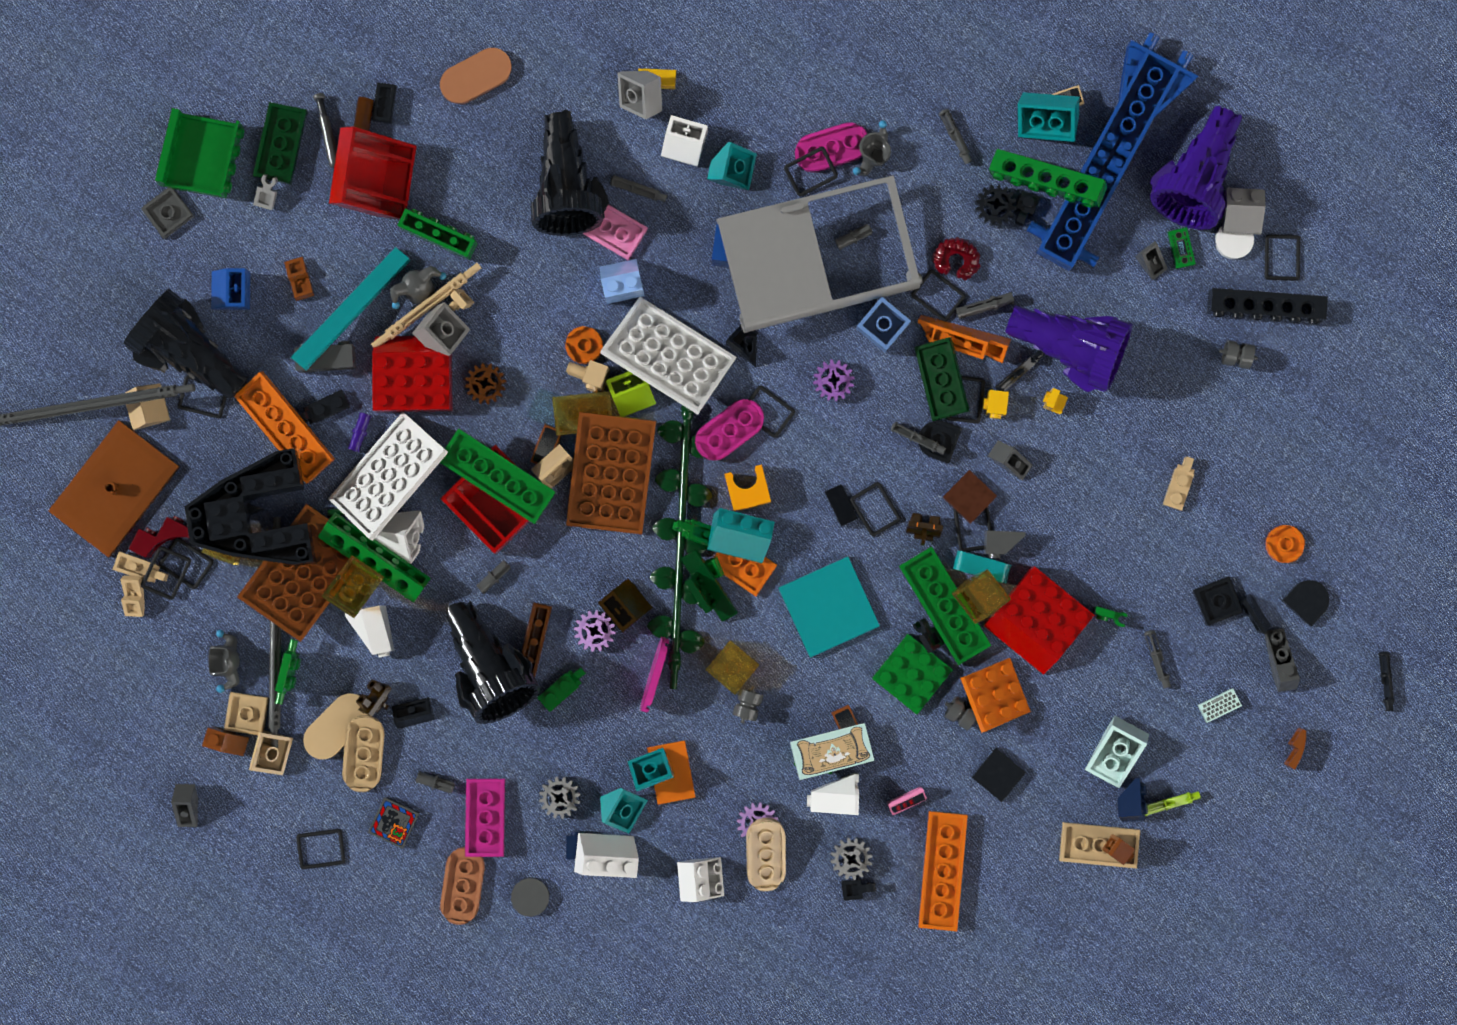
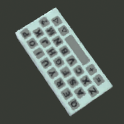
[1197,688,1242,723]

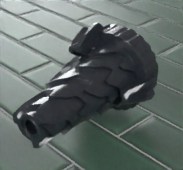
[531,110,609,236]
[123,288,248,399]
[447,601,540,724]

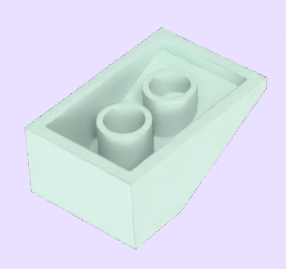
[1085,716,1149,788]

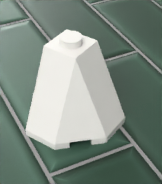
[375,510,424,564]
[345,606,395,658]
[807,773,859,815]

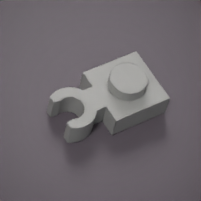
[253,174,278,210]

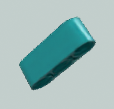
[953,551,1011,584]

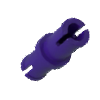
[348,412,371,452]

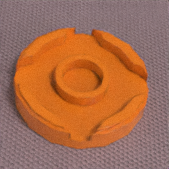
[565,326,603,364]
[1265,525,1305,563]

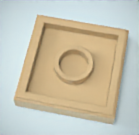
[224,692,269,735]

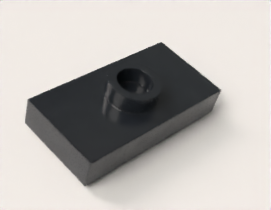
[372,82,397,124]

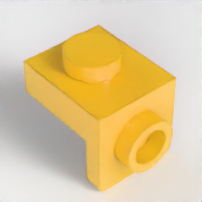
[1043,388,1068,414]

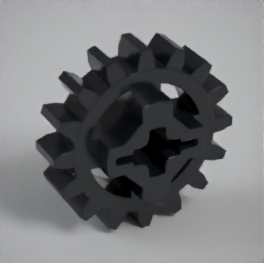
[975,184,1017,227]

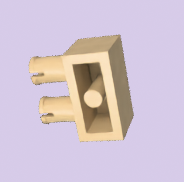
[566,360,610,393]

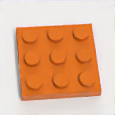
[960,658,1031,733]

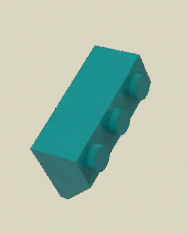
[1018,92,1079,142]
[707,508,775,563]

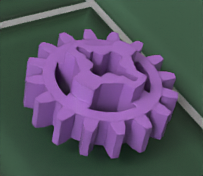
[813,360,855,402]

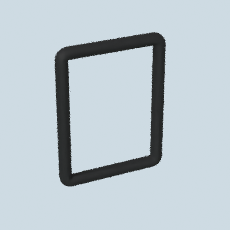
[784,147,838,197]
[1265,234,1300,280]
[911,269,966,322]
[178,375,227,419]
[946,376,985,424]
[748,386,795,438]
[850,482,901,537]
[953,506,992,552]
[159,538,213,589]
[141,546,191,600]
[296,829,345,869]

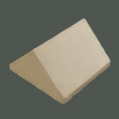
[125,384,170,431]
[531,444,574,489]
[249,731,293,775]

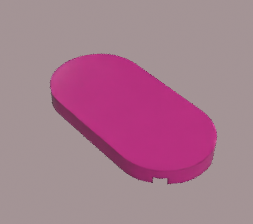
[795,122,867,173]
[695,399,764,460]
[640,637,669,713]

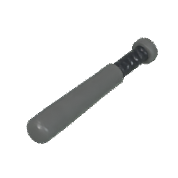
[313,93,337,168]

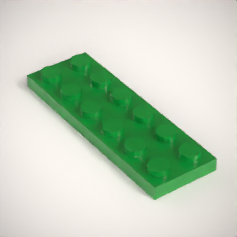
[440,428,556,524]
[899,546,991,665]

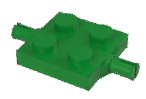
[275,639,301,705]

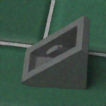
[1135,241,1168,280]

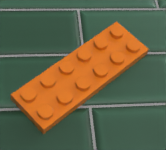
[234,371,335,484]
[918,811,968,931]

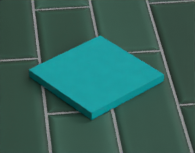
[778,556,880,658]

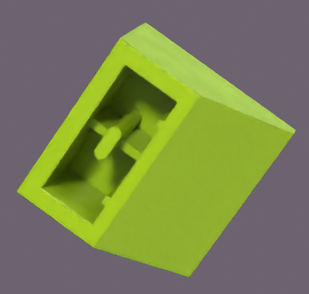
[606,371,656,417]

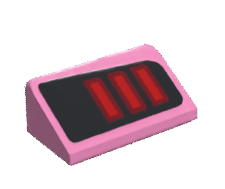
[887,786,927,815]

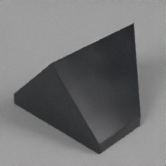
[726,325,759,368]

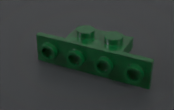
[681,549,738,622]

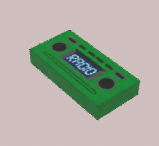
[1167,227,1196,269]

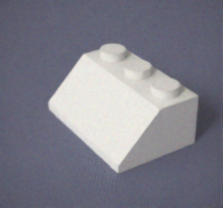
[574,833,639,878]

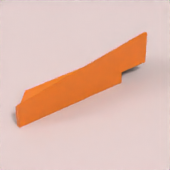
[918,315,1011,363]

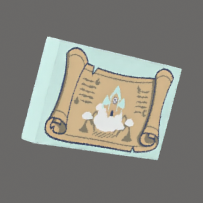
[790,723,874,780]

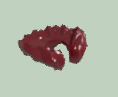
[932,237,981,281]

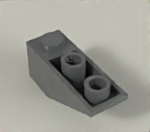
[1264,628,1300,692]

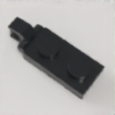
[299,390,350,424]

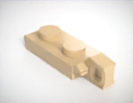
[1163,457,1195,511]
[112,551,169,583]

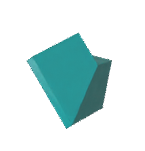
[600,788,648,834]

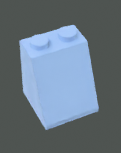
[599,259,645,304]

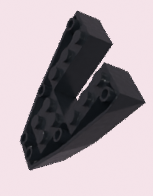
[184,448,317,565]

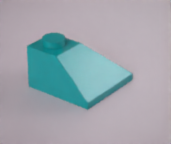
[707,142,757,190]

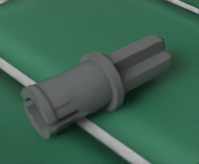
[834,224,873,250]
[476,560,511,594]
[416,771,455,794]

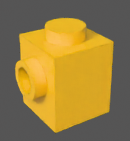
[983,390,1009,419]

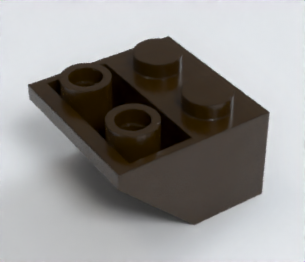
[598,578,653,632]

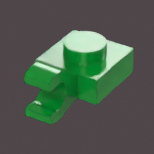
[1092,606,1128,627]

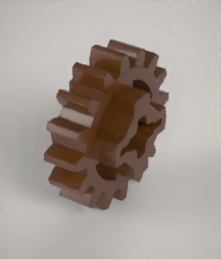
[465,363,507,405]

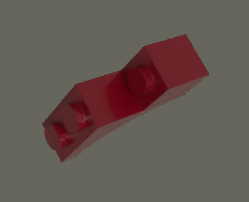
[129,515,189,558]

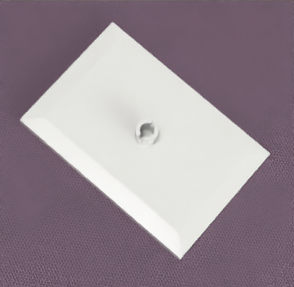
[600,297,736,414]
[328,412,448,541]

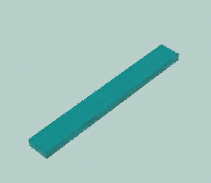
[291,247,410,371]

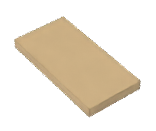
[1059,822,1140,869]

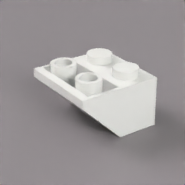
[661,115,708,167]
[677,857,724,902]

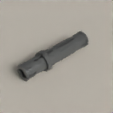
[956,292,1014,320]

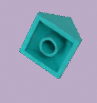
[627,748,674,791]

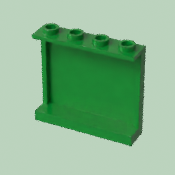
[155,108,245,199]

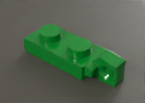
[672,519,711,546]
[538,667,586,712]

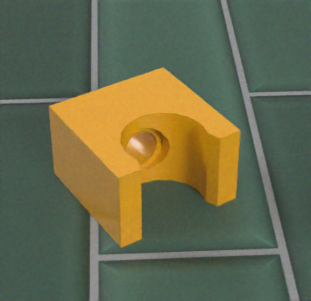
[724,464,771,512]

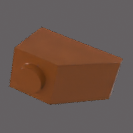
[202,726,249,756]
[1101,834,1135,865]

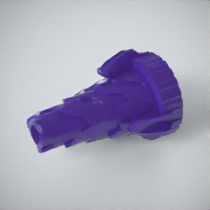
[1150,106,1242,230]
[1005,305,1133,392]

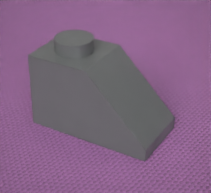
[988,440,1033,481]
[984,530,1025,558]
[171,784,198,827]

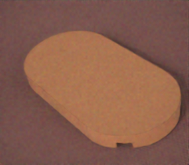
[440,48,512,105]
[440,847,485,925]

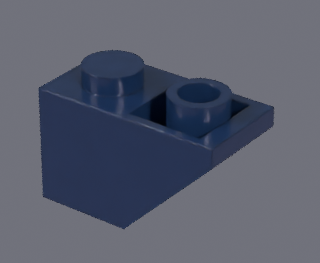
[1118,778,1148,822]

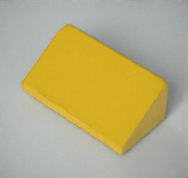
[638,68,676,89]

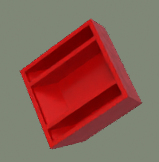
[329,126,417,220]
[372,336,453,412]
[440,444,530,554]
[984,566,1095,675]

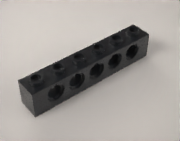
[1207,288,1328,325]

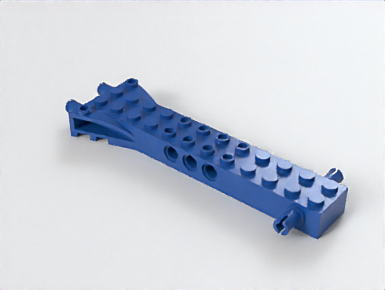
[1026,32,1198,271]

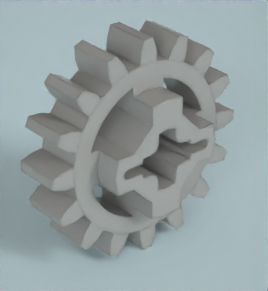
[539,776,581,819]
[830,837,872,880]

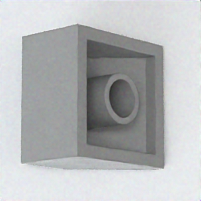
[618,71,662,119]
[1222,188,1266,235]
[412,302,470,356]

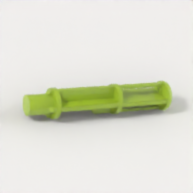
[1145,791,1201,816]

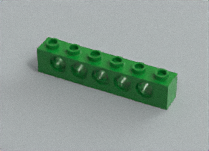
[989,149,1107,208]
[318,512,431,603]

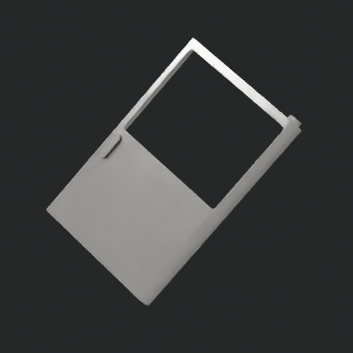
[716,175,922,333]

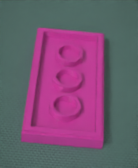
[465,779,505,857]

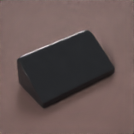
[824,484,858,527]
[1239,594,1271,634]
[392,697,434,729]

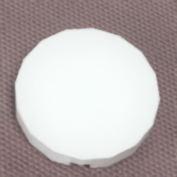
[1215,226,1254,259]

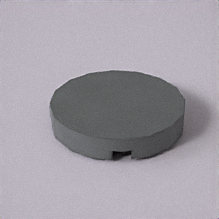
[511,877,550,917]

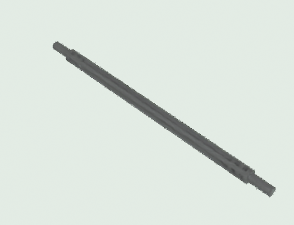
[0,384,195,426]
[269,517,281,748]

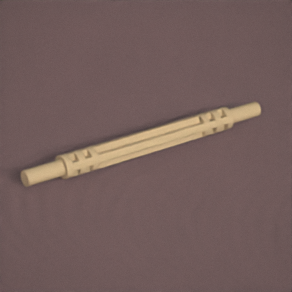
[371,263,482,348]

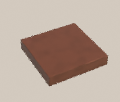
[943,470,997,524]

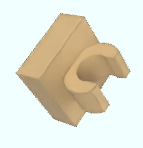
[449,289,474,311]

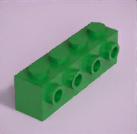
[397,208,478,261]

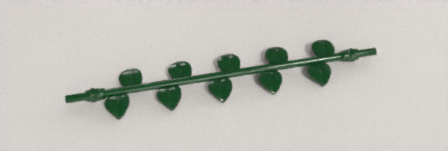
[647,405,712,689]

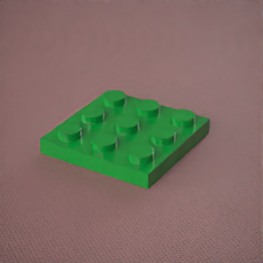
[872,633,953,715]

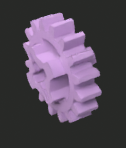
[574,610,616,652]
[737,802,778,837]

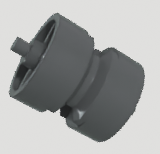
[1219,340,1258,370]
[732,686,764,724]
[944,696,978,731]

